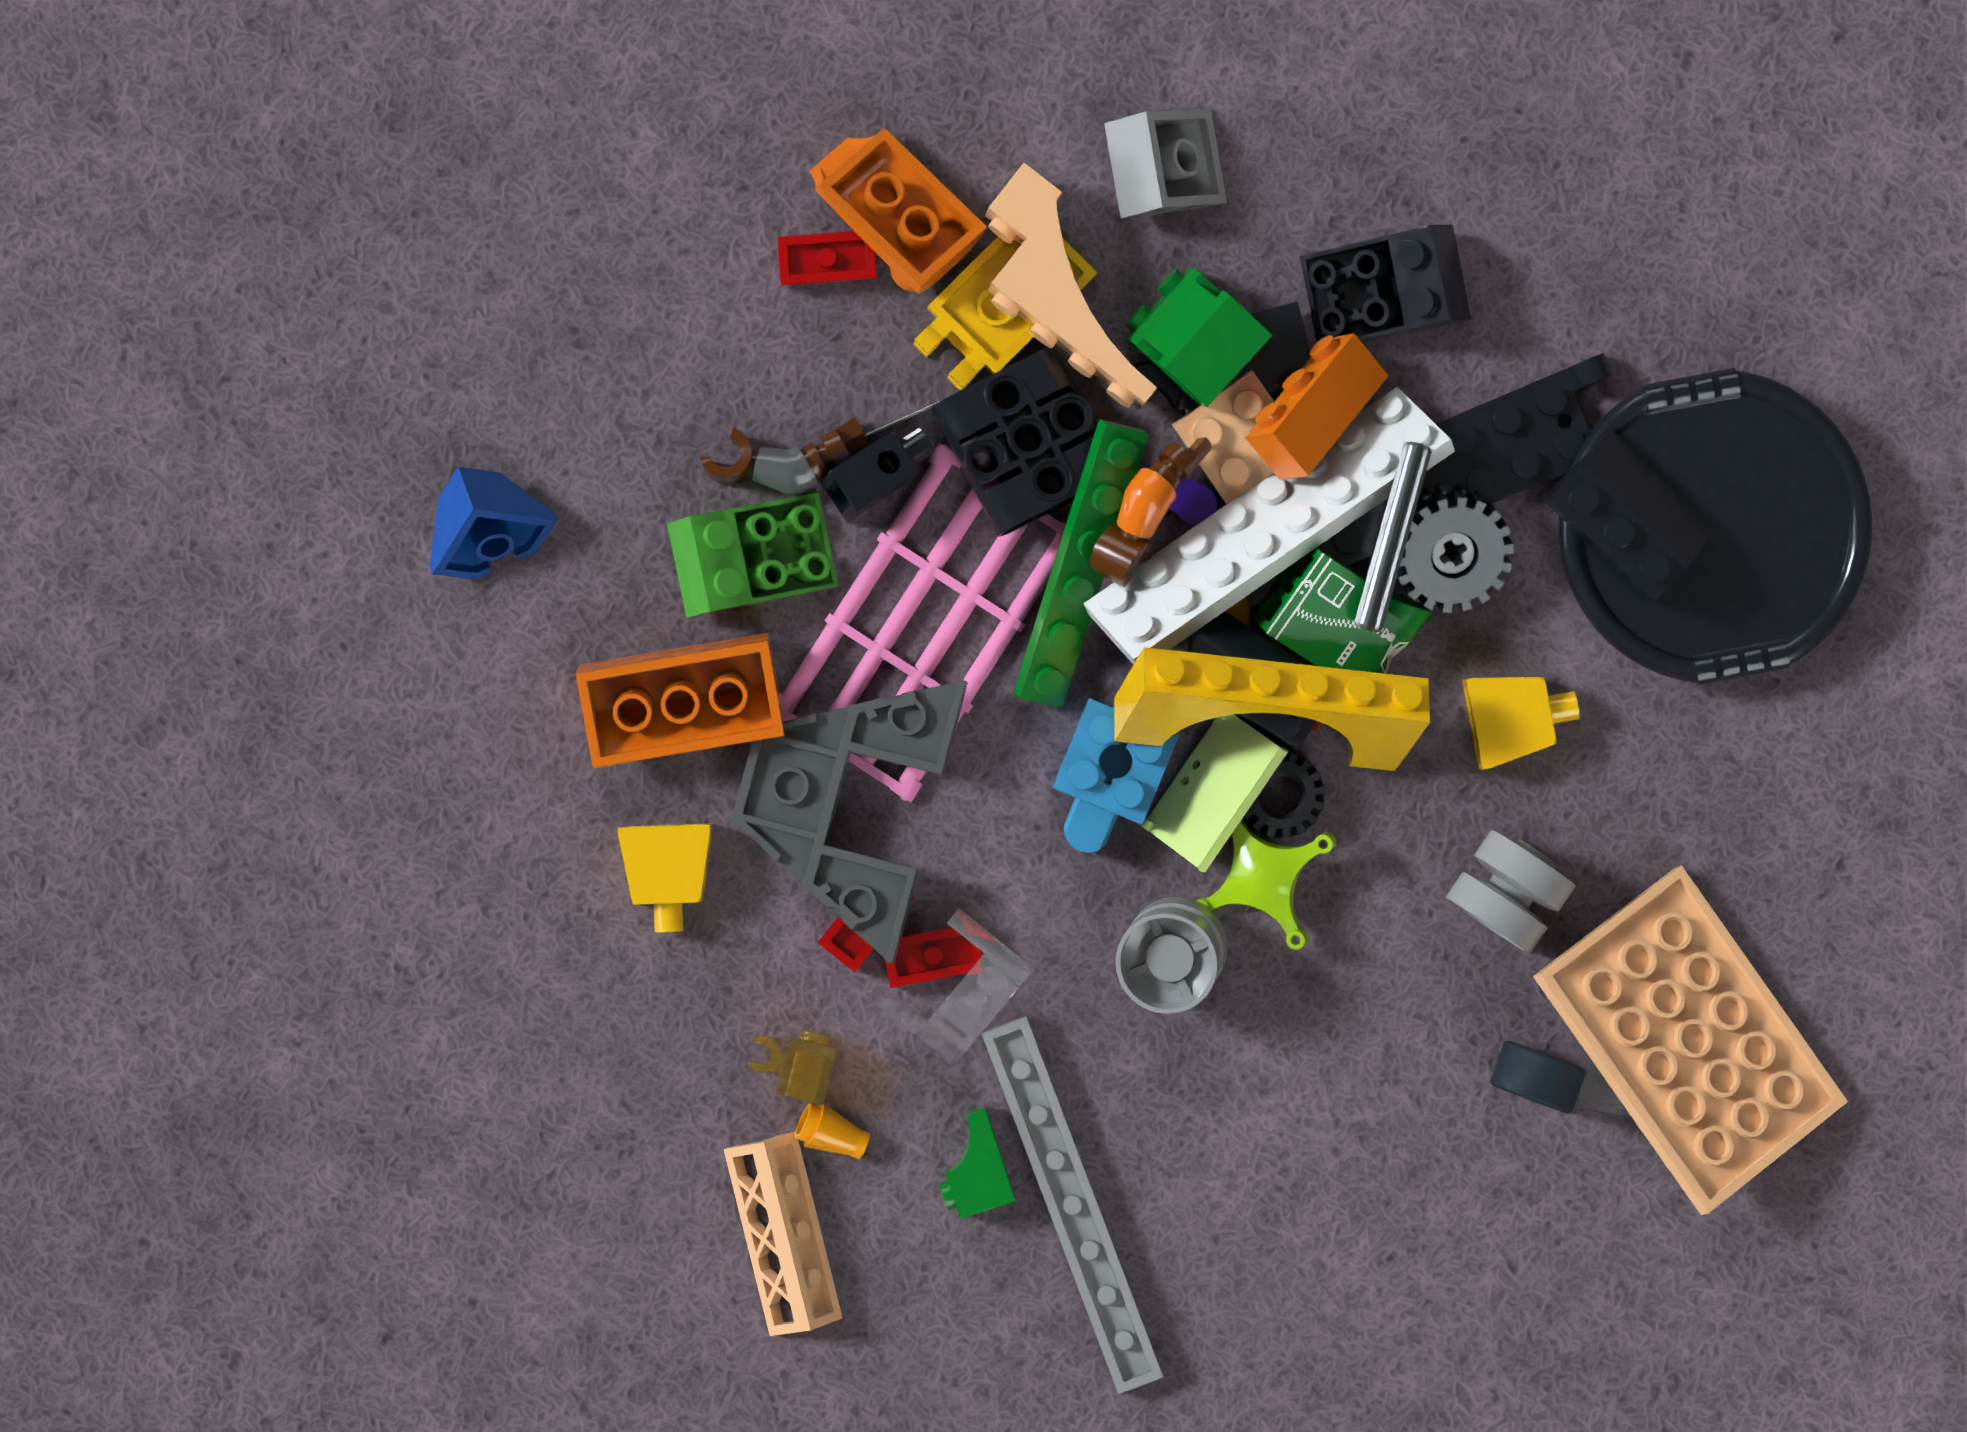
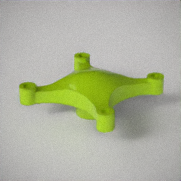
[1196,818,1337,950]

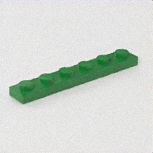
[1013,419,1149,708]

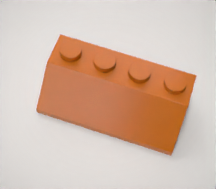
[576,633,785,768]

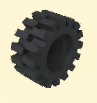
[1244,752,1326,839]

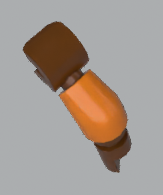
[1090,437,1212,588]

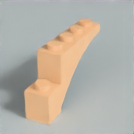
[985,163,1157,409]

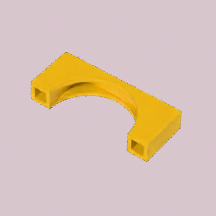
[1114,647,1430,771]

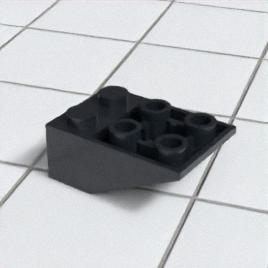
[1300,225,1471,342]

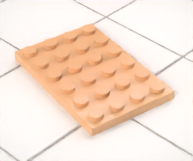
[1533,865,1848,1215]

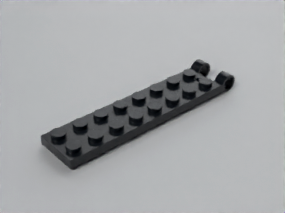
[1247,353,1613,607]

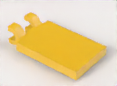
[913,237,1098,390]

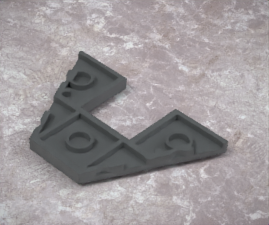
[731,680,968,964]

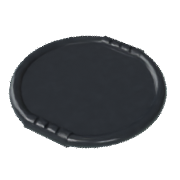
[1559,368,1872,685]

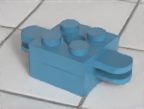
[1052,679,1179,853]

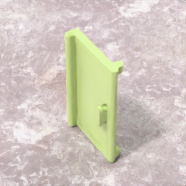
[1140,715,1288,872]

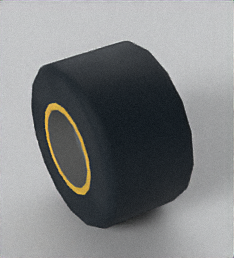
[1490,1041,1586,1114]

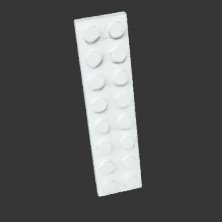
[1084,387,1455,665]

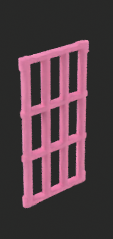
[779,443,1066,802]

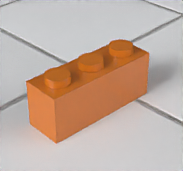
[1245,333,1389,480]

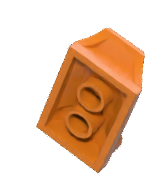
[809,127,987,294]

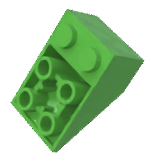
[667,493,839,618]

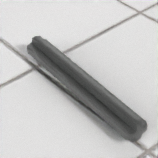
[1354,442,1432,632]

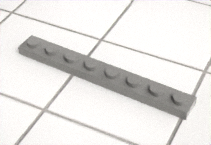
[981,1015,1163,1394]

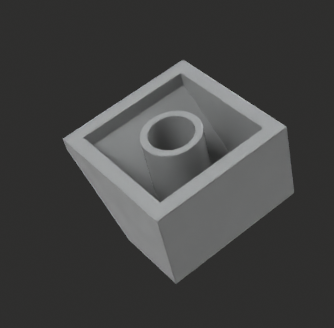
[1104,108,1227,219]

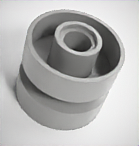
[1445,829,1576,954]
[1116,897,1228,1014]

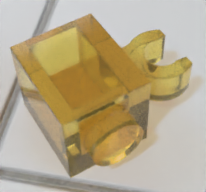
[748,1029,838,1105]

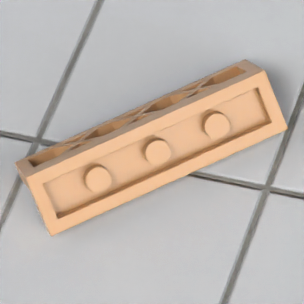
[724,1132,842,1336]

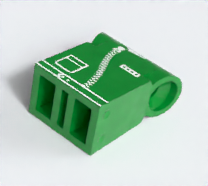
[1252,546,1433,674]

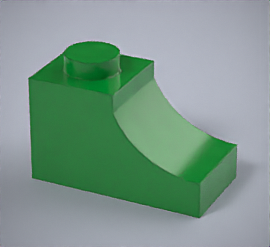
[939,1105,1016,1219]

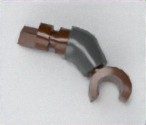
[700,418,870,494]

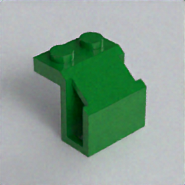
[1122,267,1272,407]

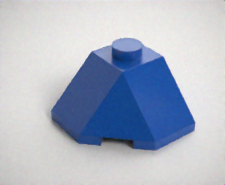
[430,467,558,580]

